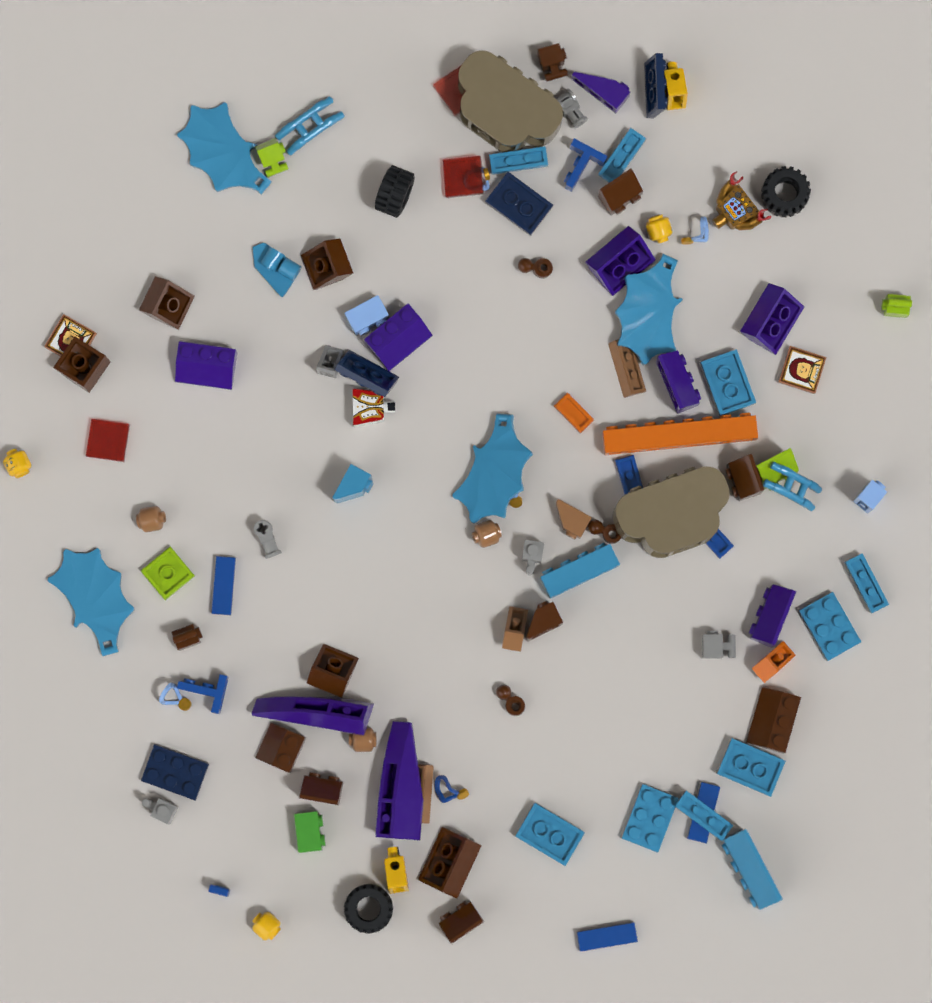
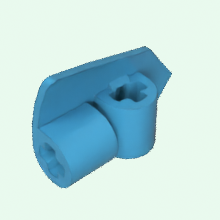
[253,243,302,297]

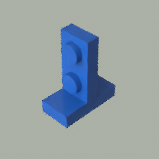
[564,138,607,192]
[177,674,229,714]

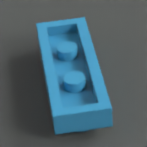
[598,128,646,183]
[489,147,548,175]
[844,553,889,614]
[675,791,734,841]

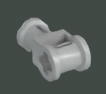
[555,88,588,129]
[254,520,282,559]

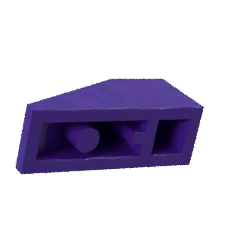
[571,72,631,114]

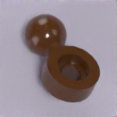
[518,258,553,279]
[588,519,621,544]
[496,684,525,716]

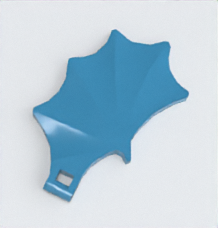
[177,103,272,195]
[615,254,682,365]
[452,414,533,523]
[48,548,134,656]

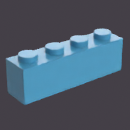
[540,543,620,599]

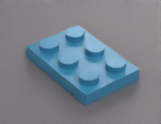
[700,349,756,416]
[799,592,861,661]
[717,738,786,797]
[622,784,679,853]
[515,803,585,866]

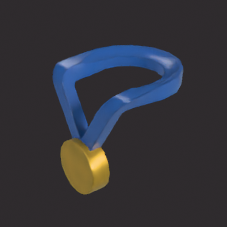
[434,775,469,803]

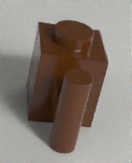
[537,43,568,82]
[171,624,203,651]

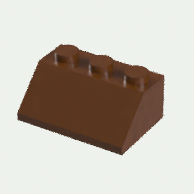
[746,687,801,754]
[418,827,482,898]

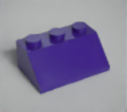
[586,226,656,296]
[740,283,805,355]
[364,303,433,371]
[175,341,237,390]
[656,350,701,414]
[749,584,797,647]

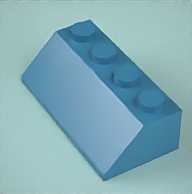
[721,829,783,910]

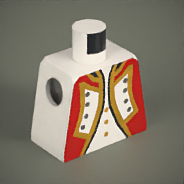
[353,389,396,427]

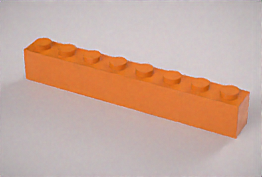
[602,413,758,455]

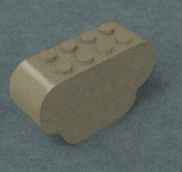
[458,51,563,153]
[613,467,730,558]

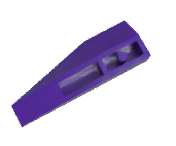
[252,697,374,735]
[375,721,423,840]

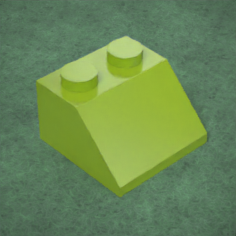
[756,448,799,491]

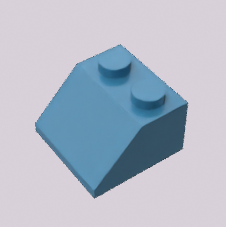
[332,464,374,504]

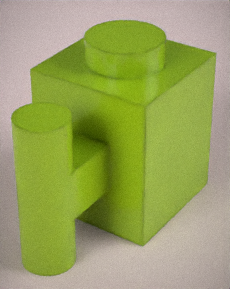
[255,138,288,177]
[881,294,912,318]

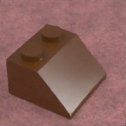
[598,168,643,215]
[301,238,354,290]
[139,276,195,330]
[53,337,111,393]
[725,454,764,501]
[526,600,563,641]
[306,644,359,698]
[255,723,306,773]
[299,772,343,805]
[438,900,484,944]

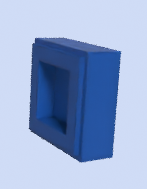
[208,884,230,897]

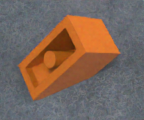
[752,641,796,683]

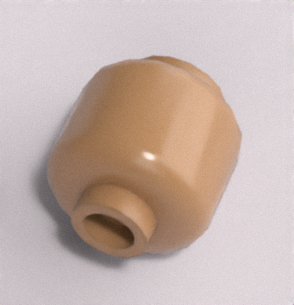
[136,506,166,532]
[472,520,502,548]
[349,727,376,752]

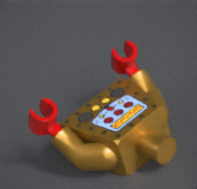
[712,171,772,230]

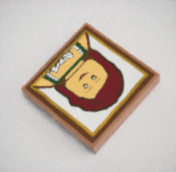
[44,314,97,357]
[778,346,827,394]

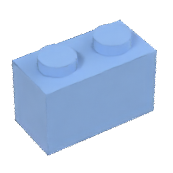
[345,295,389,336]
[853,480,887,514]

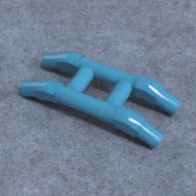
[275,96,344,156]
[763,461,822,511]

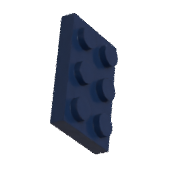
[644,53,667,118]
[485,172,553,236]
[335,350,399,397]
[141,745,209,801]

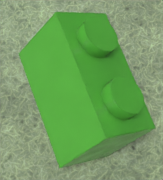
[294,811,326,853]

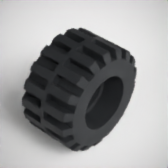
[375,165,415,218]
[761,166,811,218]
[344,884,393,934]

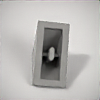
[316,345,344,379]

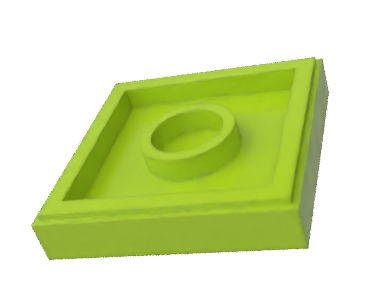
[141,546,195,601]

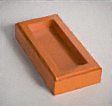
[554,393,594,434]

